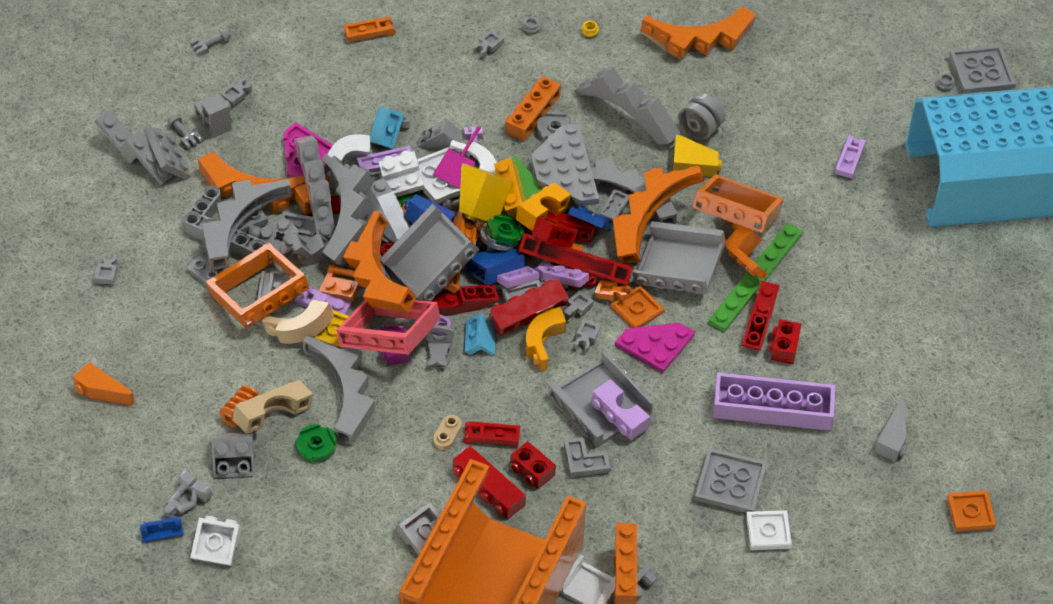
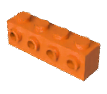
[505,76,561,142]

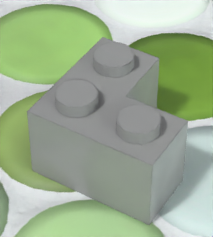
[194,95,233,138]

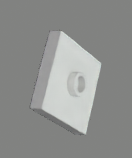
[746,510,792,550]

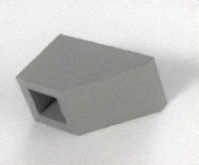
[418,119,462,150]

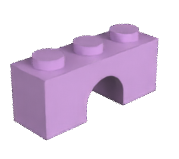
[592,379,650,440]

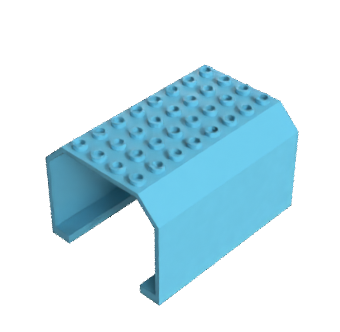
[905,86,1053,227]

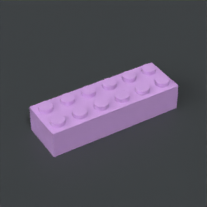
[713,373,835,431]

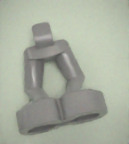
[164,470,213,518]

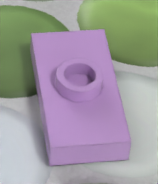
[497,266,539,288]

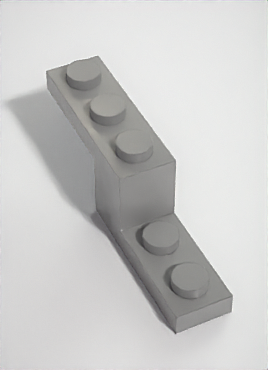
[94,109,173,185]

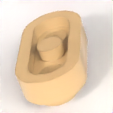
[434,415,462,450]

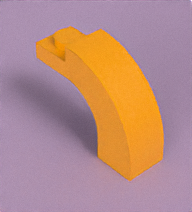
[525,307,566,371]

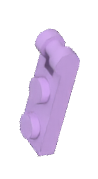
[835,135,866,179]
[534,261,589,287]
[295,286,352,315]

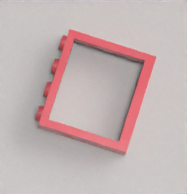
[337,300,440,355]

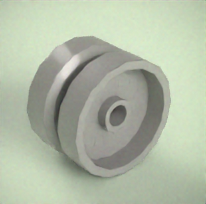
[678,93,726,140]

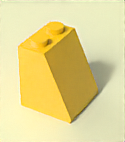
[459,163,513,224]

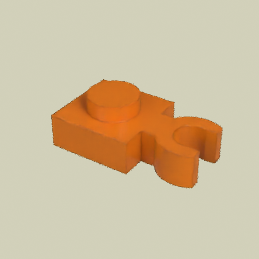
[595,280,631,301]

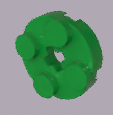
[486,215,524,247]
[296,424,337,463]

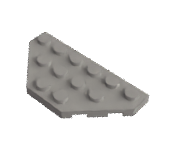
[531,124,599,206]

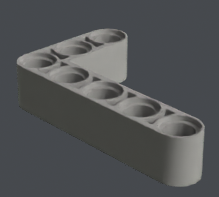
[184,186,266,258]

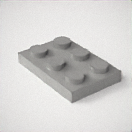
[143,125,191,180]

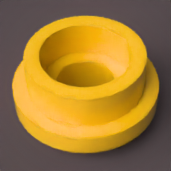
[581,21,599,37]

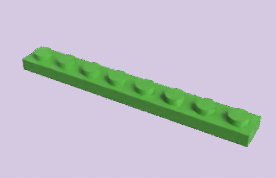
[708,223,803,333]

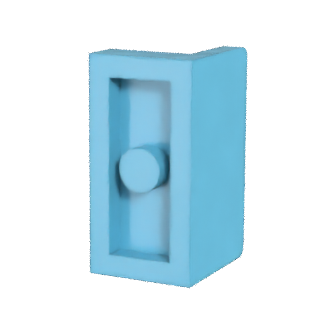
[370,107,404,149]
[465,313,496,355]

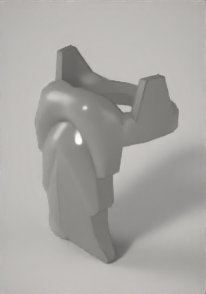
[425,325,455,367]

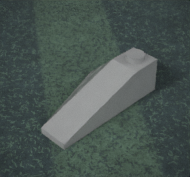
[364,178,411,245]

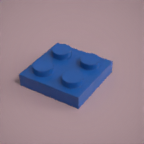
[569,206,614,231]

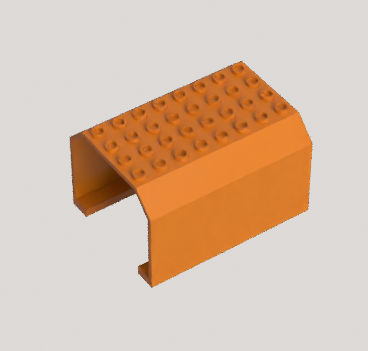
[399,459,587,604]

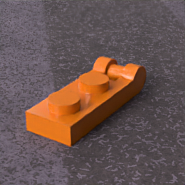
[344,17,396,42]

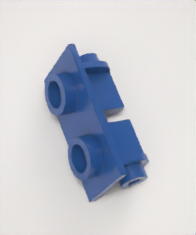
[140,516,184,543]

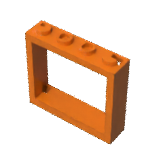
[692,174,784,233]
[206,243,310,329]

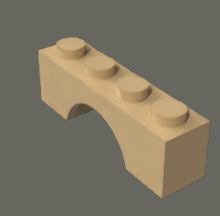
[232,380,313,434]

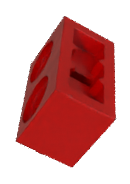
[532,216,579,248]
[768,319,802,365]
[510,441,556,489]

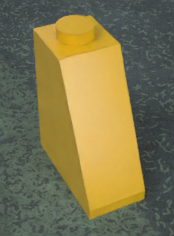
[673,135,722,177]

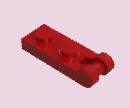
[463,421,520,447]

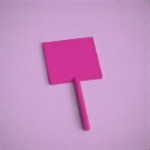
[433,126,481,189]

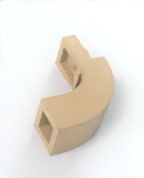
[262,299,334,344]

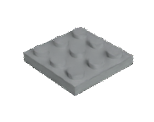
[949,45,1016,94]
[694,448,767,513]

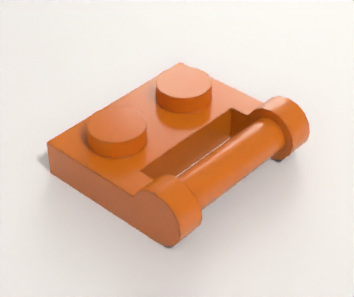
[319,264,361,302]

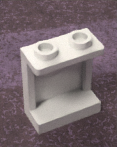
[559,554,615,604]

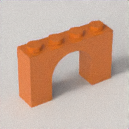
[613,523,637,604]

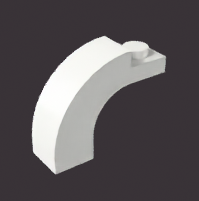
[323,134,370,189]
[449,140,496,175]

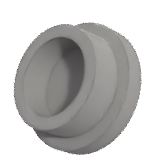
[523,17,540,33]
[937,73,955,90]

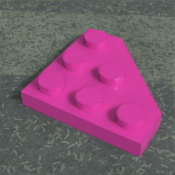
[284,122,333,178]
[615,323,695,373]

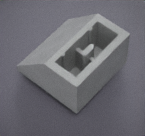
[212,432,254,478]

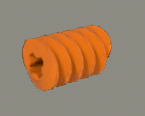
[219,385,260,428]

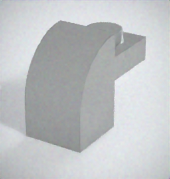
[290,233,329,266]

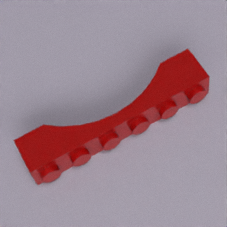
[518,233,634,285]

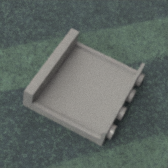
[380,204,479,301]
[632,221,726,294]
[548,351,653,448]

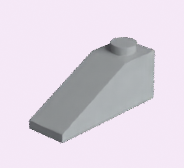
[874,399,907,462]

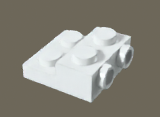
[379,150,425,197]
[190,516,242,566]

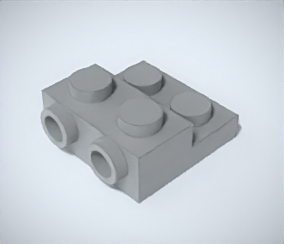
[395,502,440,555]

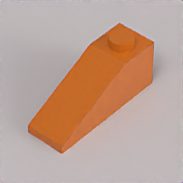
[73,362,135,405]

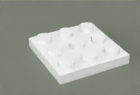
[417,147,460,204]

